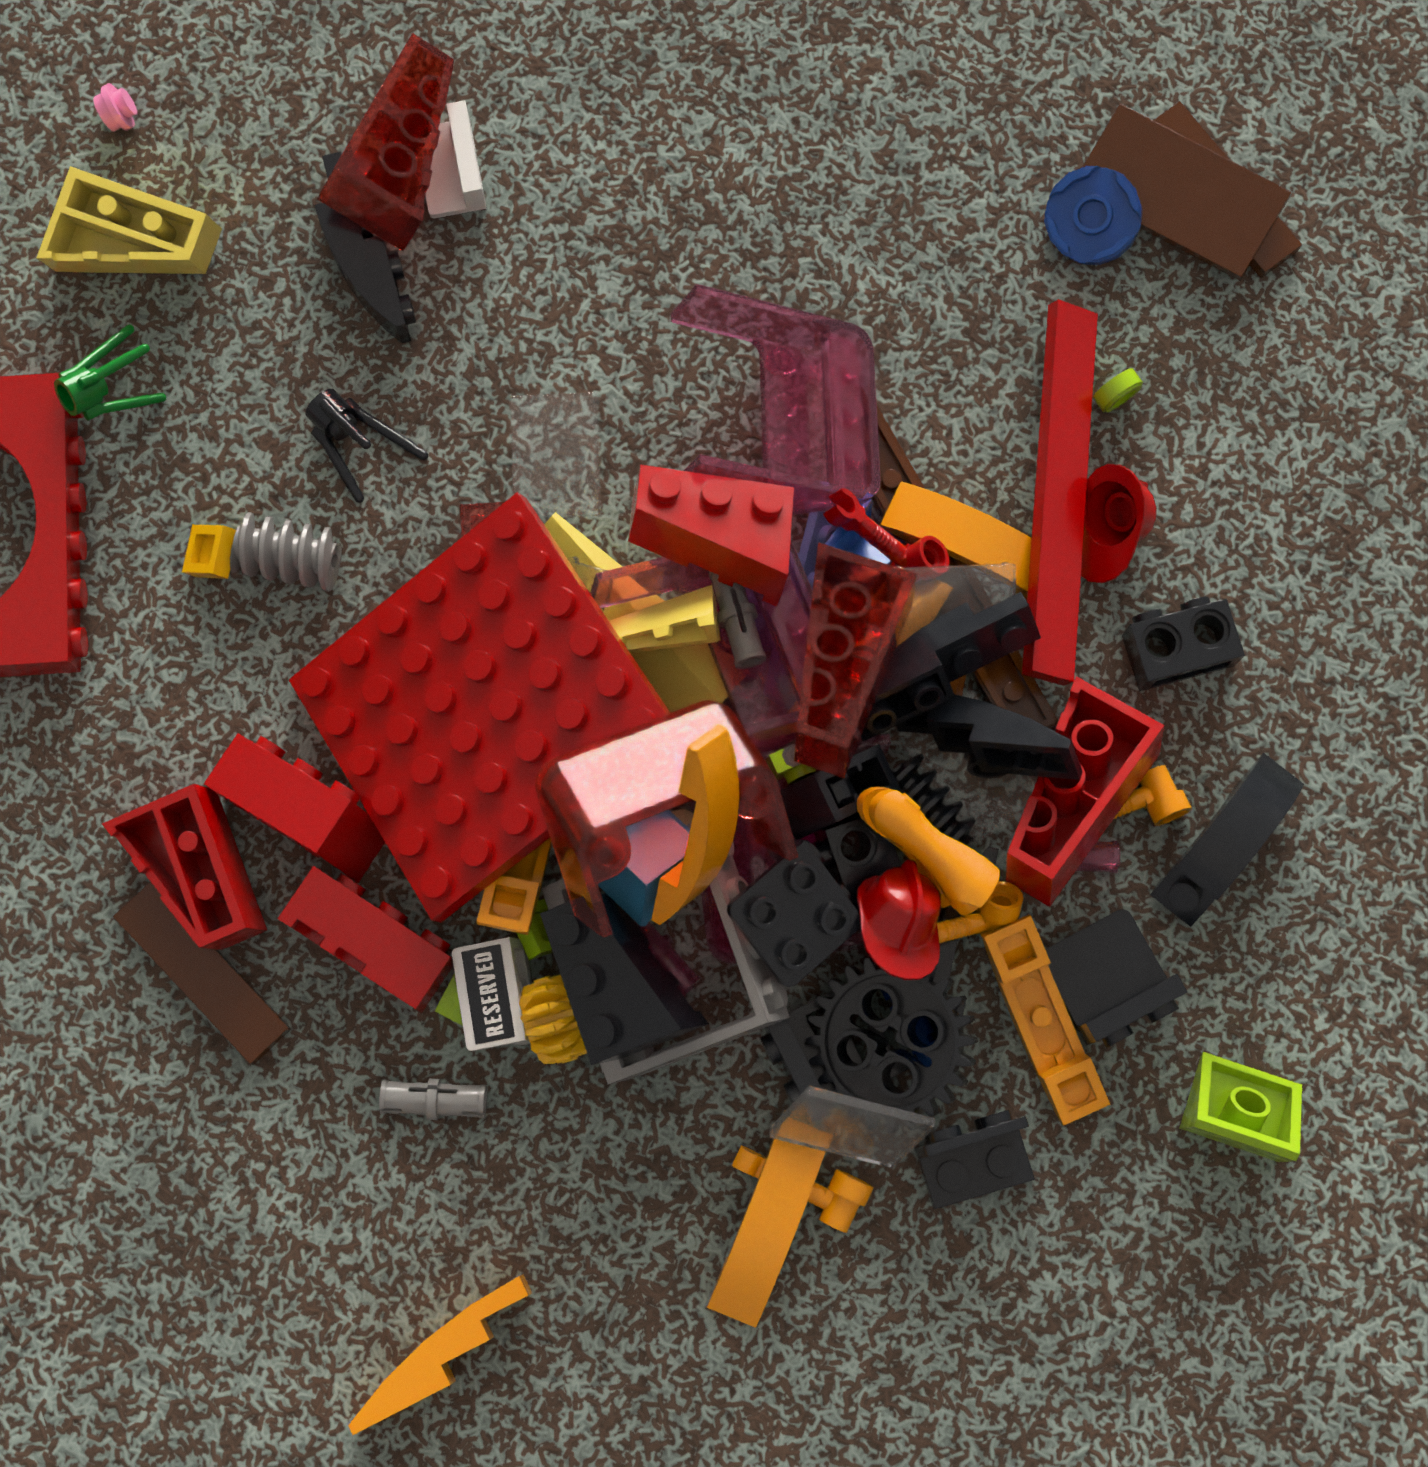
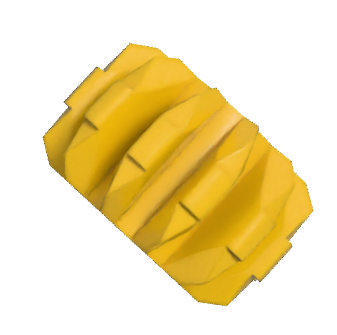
[519,975,587,1064]

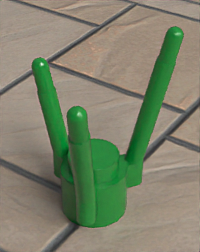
[54,324,167,421]

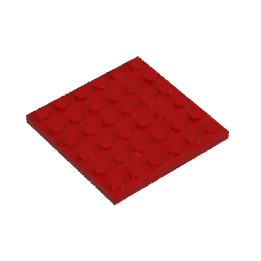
[289,492,683,923]

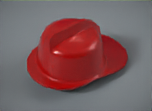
[1081,464,1157,583]
[857,859,941,980]

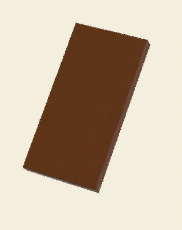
[1083,103,1291,281]

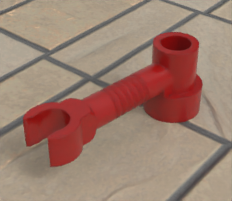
[823,488,950,588]

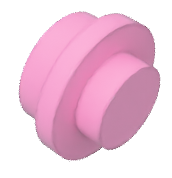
[93,83,137,132]

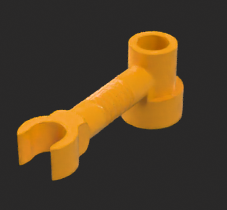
[1114,765,1192,826]
[937,881,1023,943]
[732,1145,874,1233]

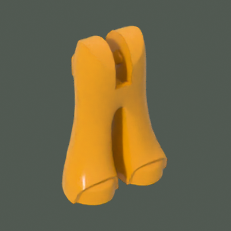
[857,787,1000,916]

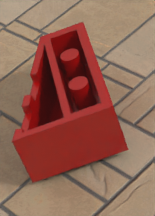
[204,733,385,883]
[277,866,453,1013]

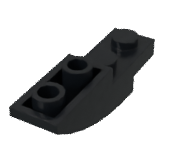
[314,151,416,343]
[844,592,1041,742]

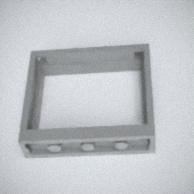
[541,823,790,1085]

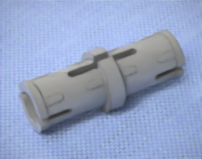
[708,571,767,669]
[379,1078,487,1120]

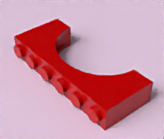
[0,373,88,677]

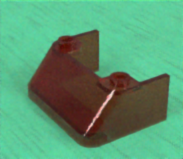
[535,700,799,938]

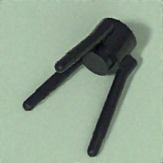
[306,389,428,503]

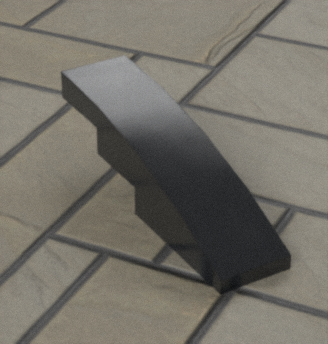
[896,695,1083,780]

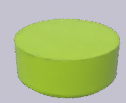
[1092,368,1143,413]

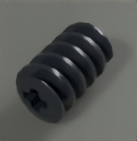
[892,753,978,846]

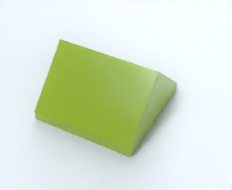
[1179,1052,1302,1162]

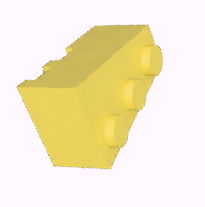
[36,166,222,274]

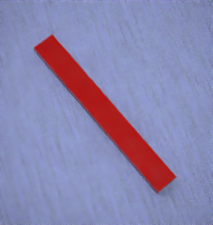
[1022,299,1098,686]

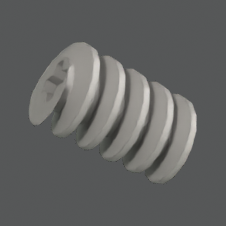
[230,512,342,592]

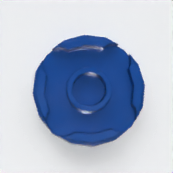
[1044,166,1143,265]

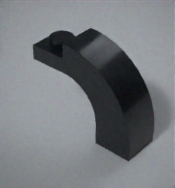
[1150,753,1304,927]

